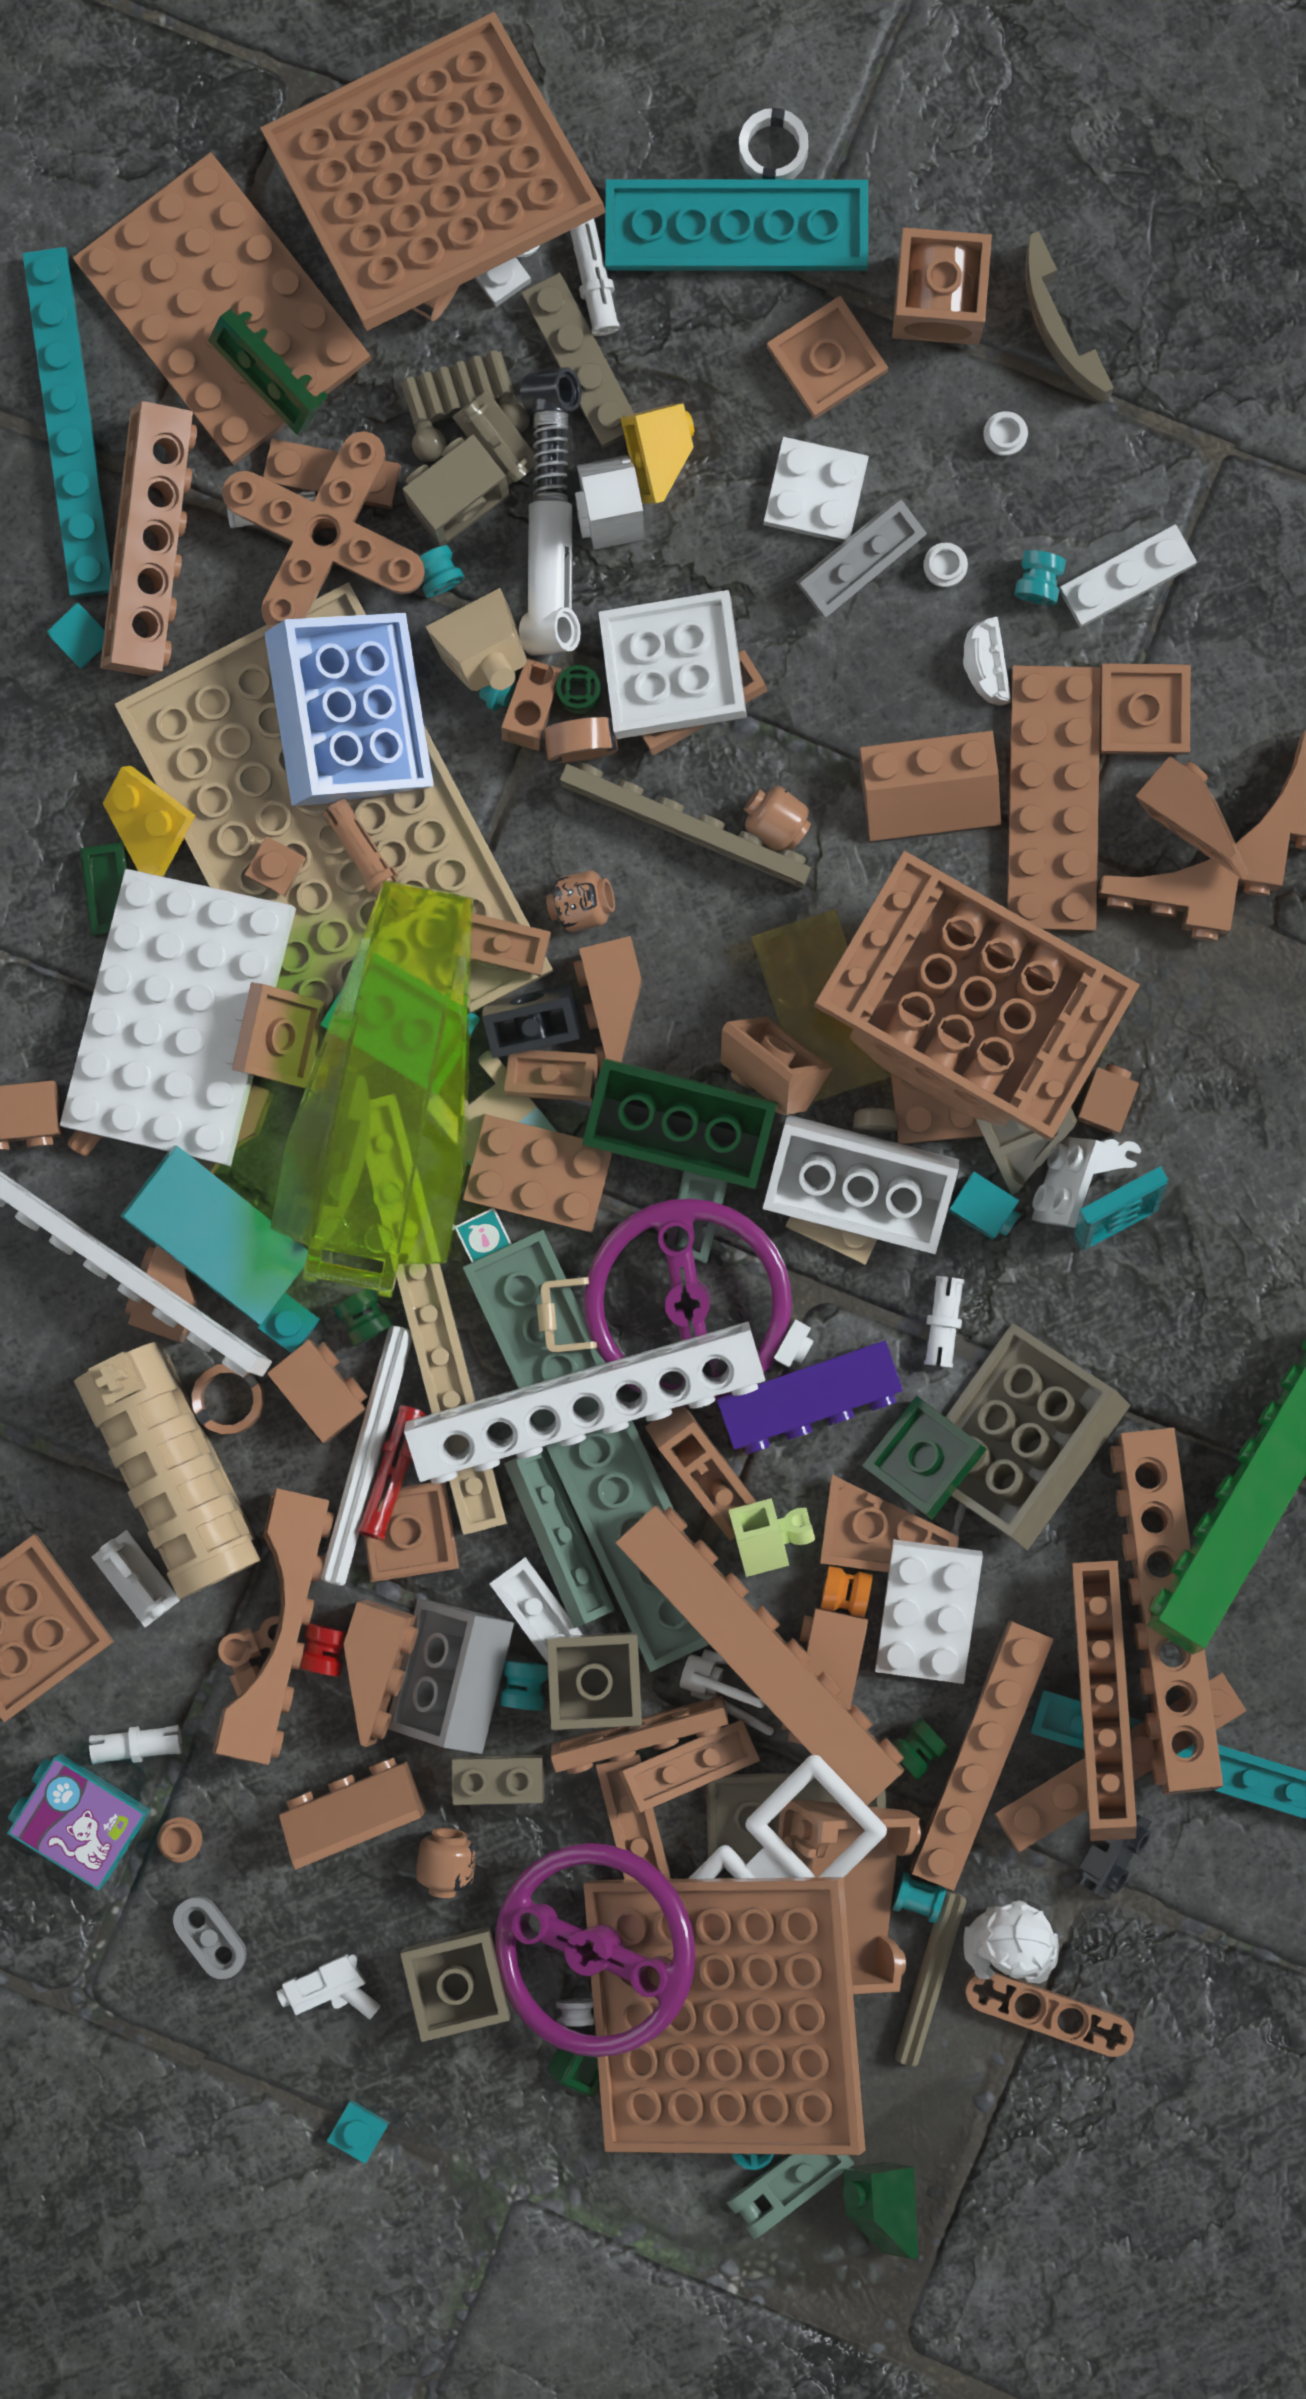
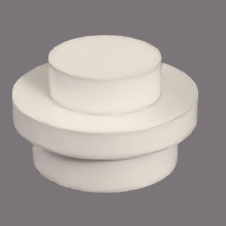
[984,411,1028,456]
[923,543,968,587]

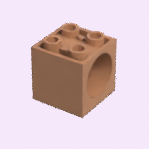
[892,227,992,345]

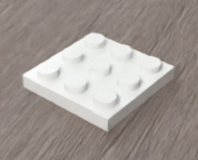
[599,590,747,739]

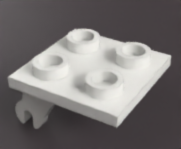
[1031,1137,1141,1228]

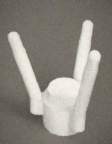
[680,1649,774,1735]

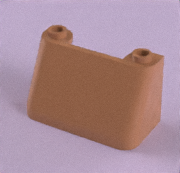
[778,1800,921,1994]

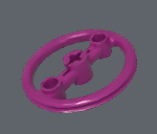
[584,1199,792,1406]
[494,1843,695,2057]

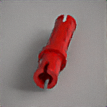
[357,1405,426,1541]

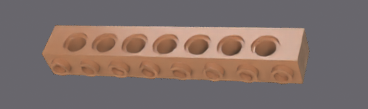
[1110,1428,1223,1795]

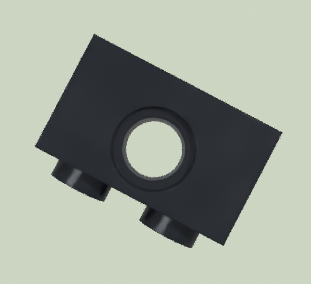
[482,984,581,1058]

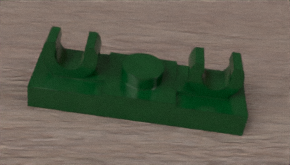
[208,309,328,435]

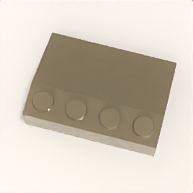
[946,1323,1130,1551]

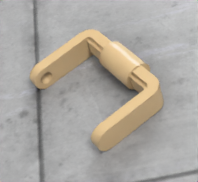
[537,1277,597,1353]

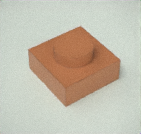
[245,836,306,897]

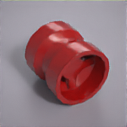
[299,1623,347,1677]

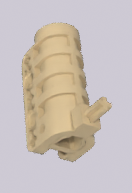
[74,1342,260,1600]

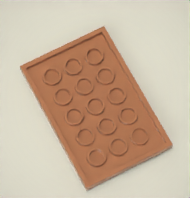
[73,152,372,466]

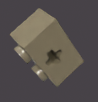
[452,1754,545,1805]

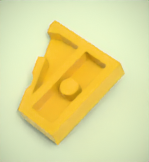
[103,766,196,877]

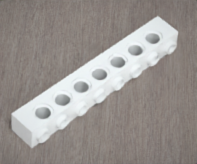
[404,1322,765,1484]

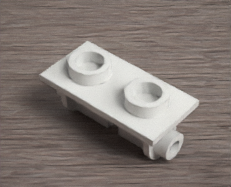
[91,1530,180,1627]

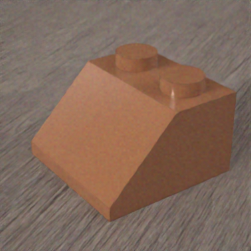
[720,1016,833,1115]

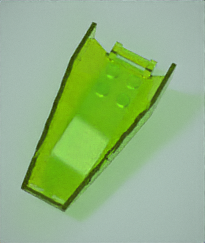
[270,880,473,1298]

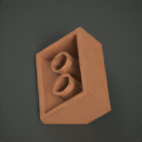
[858,731,1001,842]
[279,1757,427,1870]

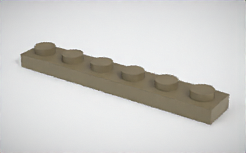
[560,762,812,889]

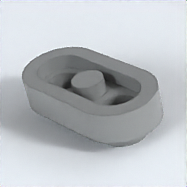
[173,1896,247,1979]

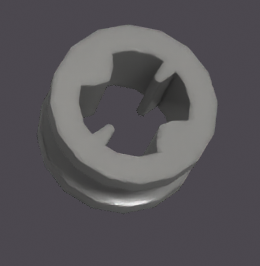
[556,1998,595,2026]

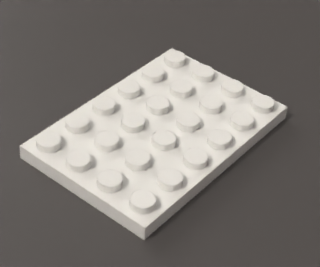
[60,869,296,1166]

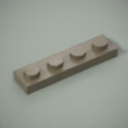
[521,272,634,449]

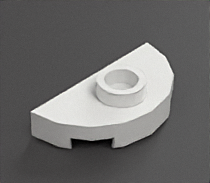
[963,617,1011,706]

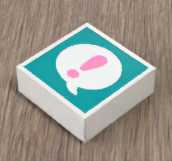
[454,1208,512,1263]

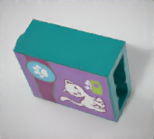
[7,1753,151,1890]

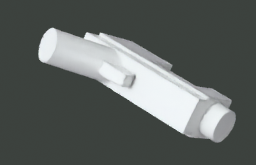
[276,1954,381,2020]

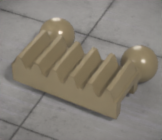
[401,350,530,462]

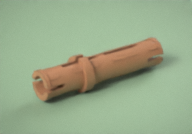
[322,799,417,925]

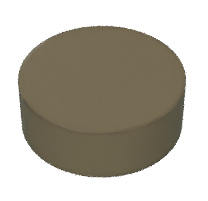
[853,1108,898,1134]

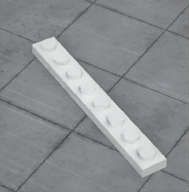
[0,1171,272,1377]

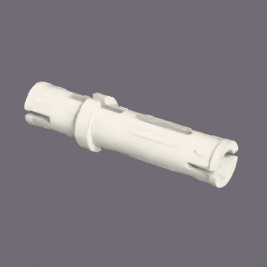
[570,219,620,336]

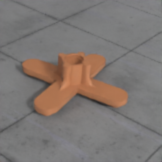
[222,431,425,629]

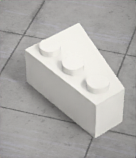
[575,455,645,550]

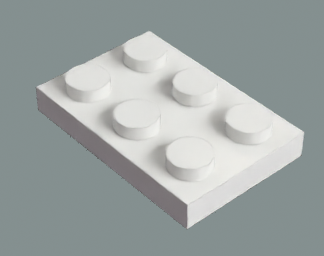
[875,1539,983,1684]

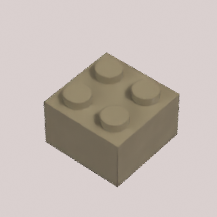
[403,434,510,547]
[547,1632,642,1730]
[400,1926,512,2042]

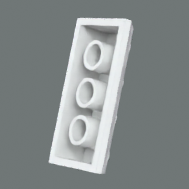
[763,1115,959,1254]

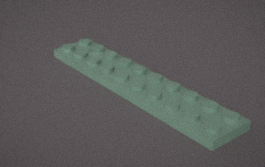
[463,1230,709,1672]

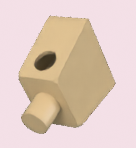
[426,588,527,691]

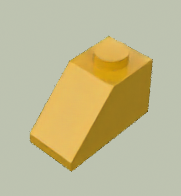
[620,403,694,504]

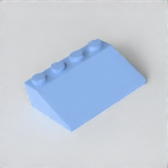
[264,613,433,806]

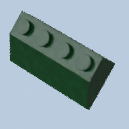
[582,1058,777,1189]

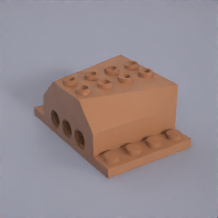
[814,850,1140,1141]

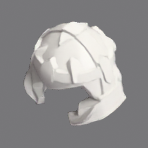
[964,1900,1059,1984]

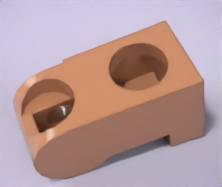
[501,658,562,751]

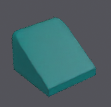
[47,603,104,669]

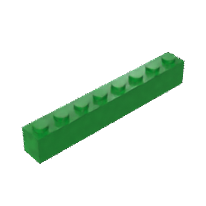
[1147,1338,1306,1655]

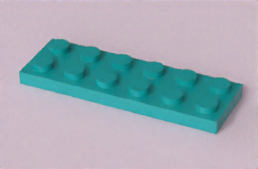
[605,179,868,271]

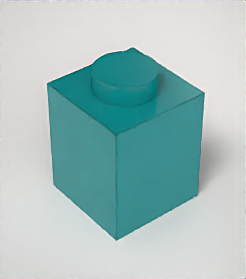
[947,1172,1020,1240]

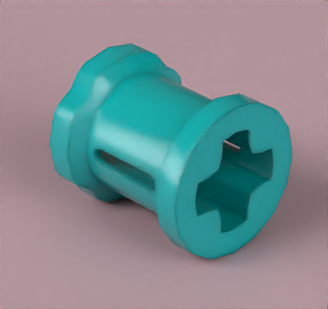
[892,1871,946,1923]

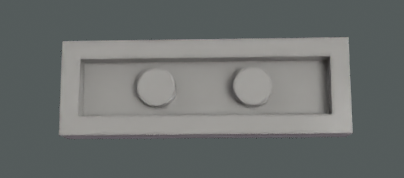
[796,498,927,618]

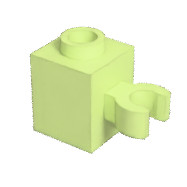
[729,1498,815,1577]

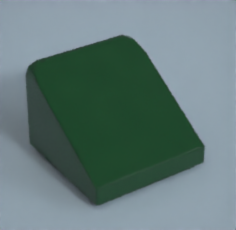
[547,2048,600,2098]

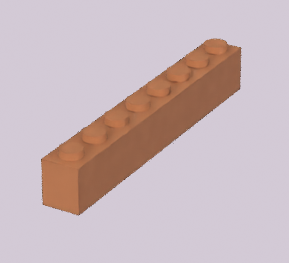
[616,1506,905,1806]

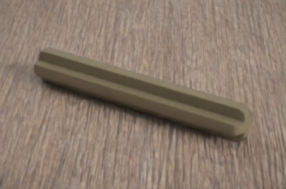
[894,1891,966,2067]

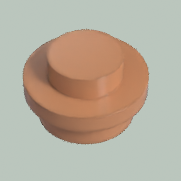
[157,1817,203,1862]

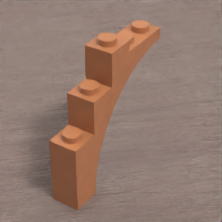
[1097,729,1306,942]

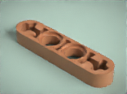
[965,1971,1134,2057]

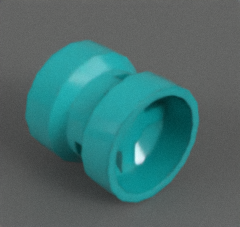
[1014,550,1066,605]
[500,1660,548,1711]

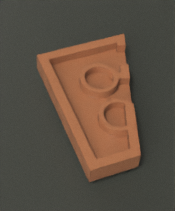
[820,1474,959,1572]

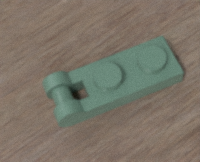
[726,2154,854,2239]

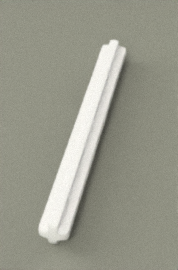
[321,1326,412,1585]

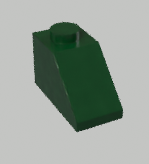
[843,2162,919,2259]

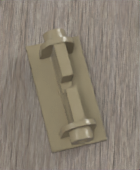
[452,390,538,485]

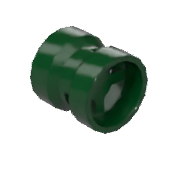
[556,665,601,716]
[333,1287,392,1347]
[892,1717,951,1780]

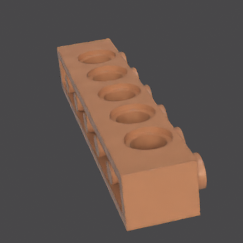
[100,401,197,677]
[1072,1561,1137,1841]

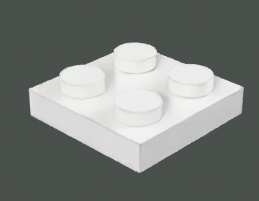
[764,437,869,543]

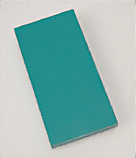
[120,1145,313,1325]
[1074,1166,1169,1251]

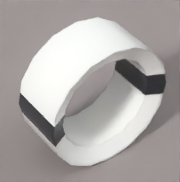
[739,108,808,179]

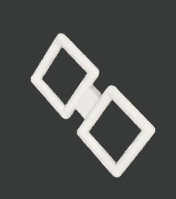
[688,1755,887,1879]

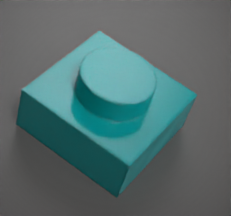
[258,1293,321,1354]
[327,2100,389,2164]

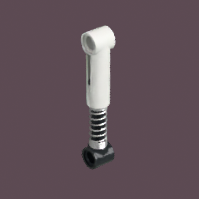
[519,367,582,656]

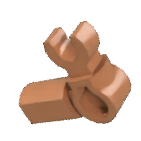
[218,1616,279,1697]

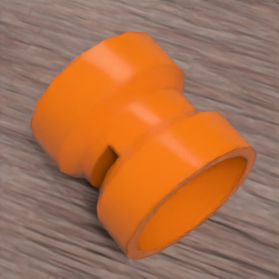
[820,1566,873,1618]

